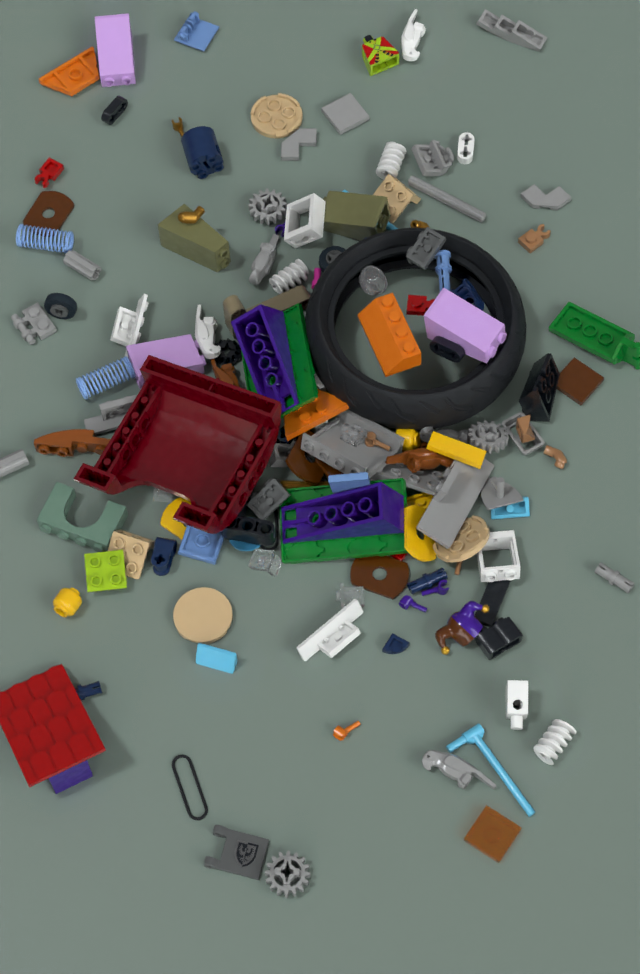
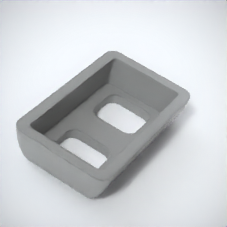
[502,412,545,456]

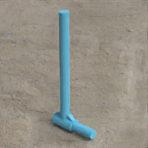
[446,723,535,817]

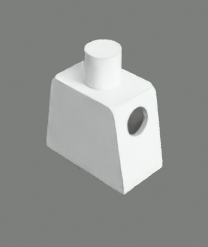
[505,680,528,730]

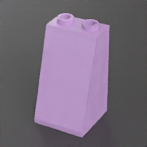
[95,13,136,87]
[424,288,507,364]
[126,334,206,390]

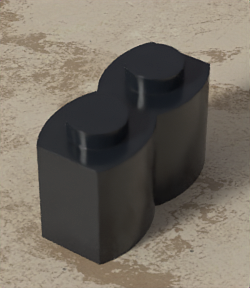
[475,617,523,660]

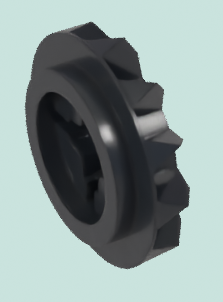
[214,338,242,365]

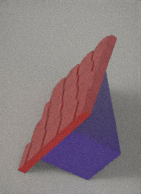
[0,664,106,794]

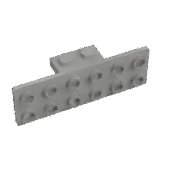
[416,459,494,549]
[370,463,443,496]

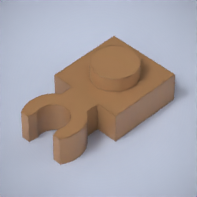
[518,224,551,253]

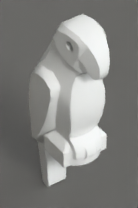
[401,9,426,61]
[195,304,221,359]

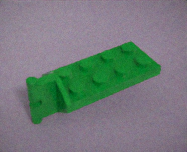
[549,302,640,370]

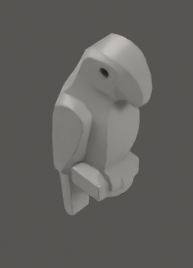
[249,234,280,285]
[422,750,496,790]

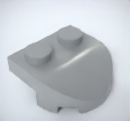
[411,140,454,176]

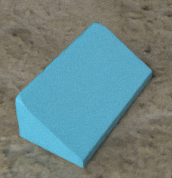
[490,496,530,519]
[196,643,237,674]

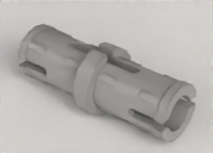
[594,562,635,593]

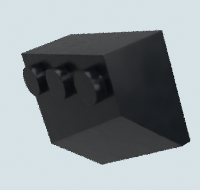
[519,353,560,422]

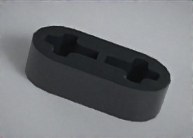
[101,96,128,125]
[429,336,465,363]

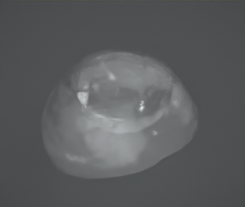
[359,266,387,296]

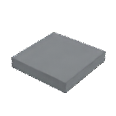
[321,93,369,135]

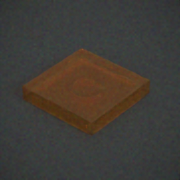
[464,805,522,863]

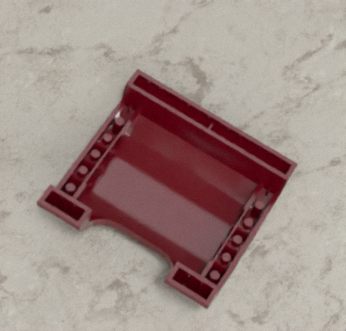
[74,355,282,534]

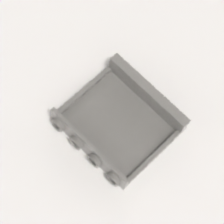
[301,410,405,478]

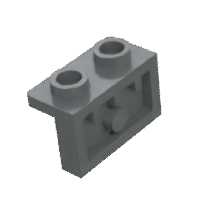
[406,227,446,270]
[247,478,291,520]

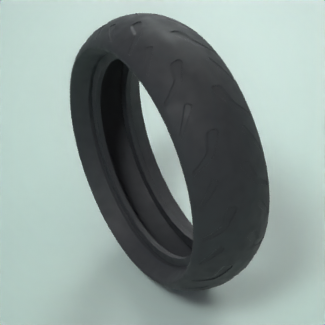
[305,228,526,431]

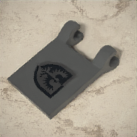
[204,825,269,880]

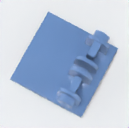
[174,11,219,52]

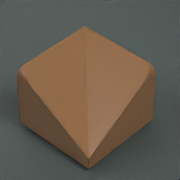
[516,415,535,443]

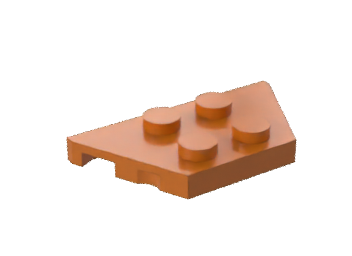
[39,46,100,96]
[284,389,350,441]

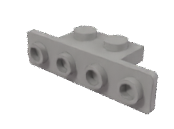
[84,395,136,435]

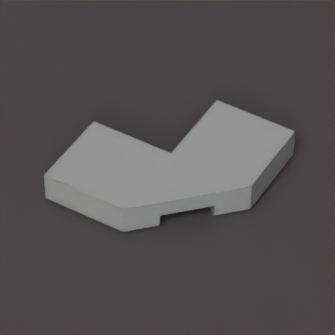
[281,128,317,161]
[521,184,571,210]

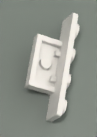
[110,294,149,357]
[297,599,363,661]

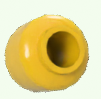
[395,429,421,452]
[53,587,82,617]

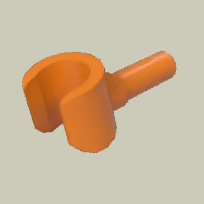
[333,721,361,741]

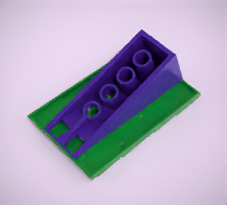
[231,303,318,419]
[280,478,408,564]

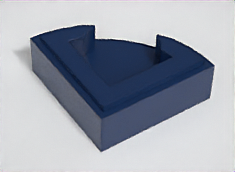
[382,633,410,654]

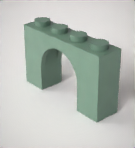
[37,482,128,552]

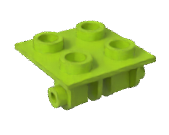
[84,550,127,592]

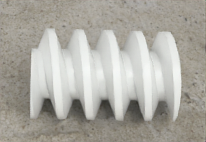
[376,142,407,180]
[269,259,309,294]
[533,719,577,765]

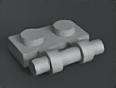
[11,302,57,345]

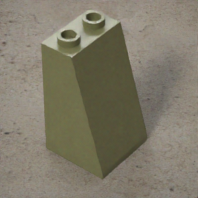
[323,191,391,241]
[158,204,231,273]

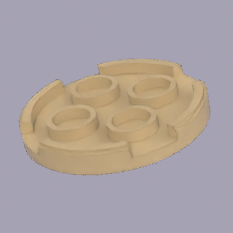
[251,93,303,139]
[433,516,490,562]
[173,587,233,644]

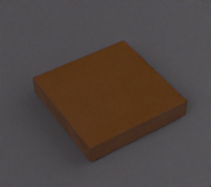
[557,357,604,406]

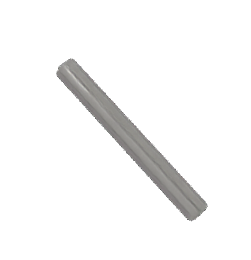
[408,176,486,222]

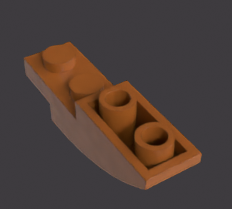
[34,429,111,457]

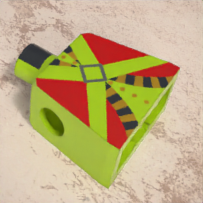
[362,35,399,76]

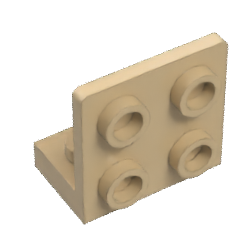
[373,174,421,223]
[108,529,155,579]

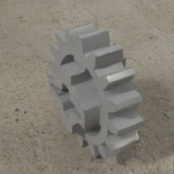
[248,188,287,225]
[467,420,509,454]
[265,851,311,898]

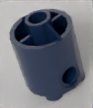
[181,126,224,179]

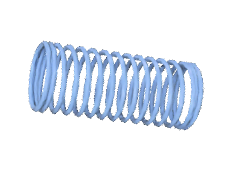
[16,224,74,253]
[76,356,136,400]

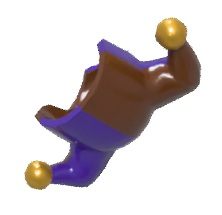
[435,601,489,655]

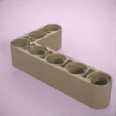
[223,285,310,339]

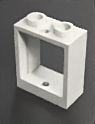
[284,193,326,249]
[476,530,520,582]

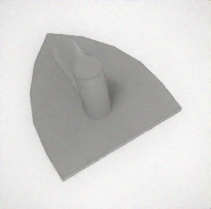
[481,477,523,510]

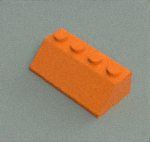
[357,292,421,377]

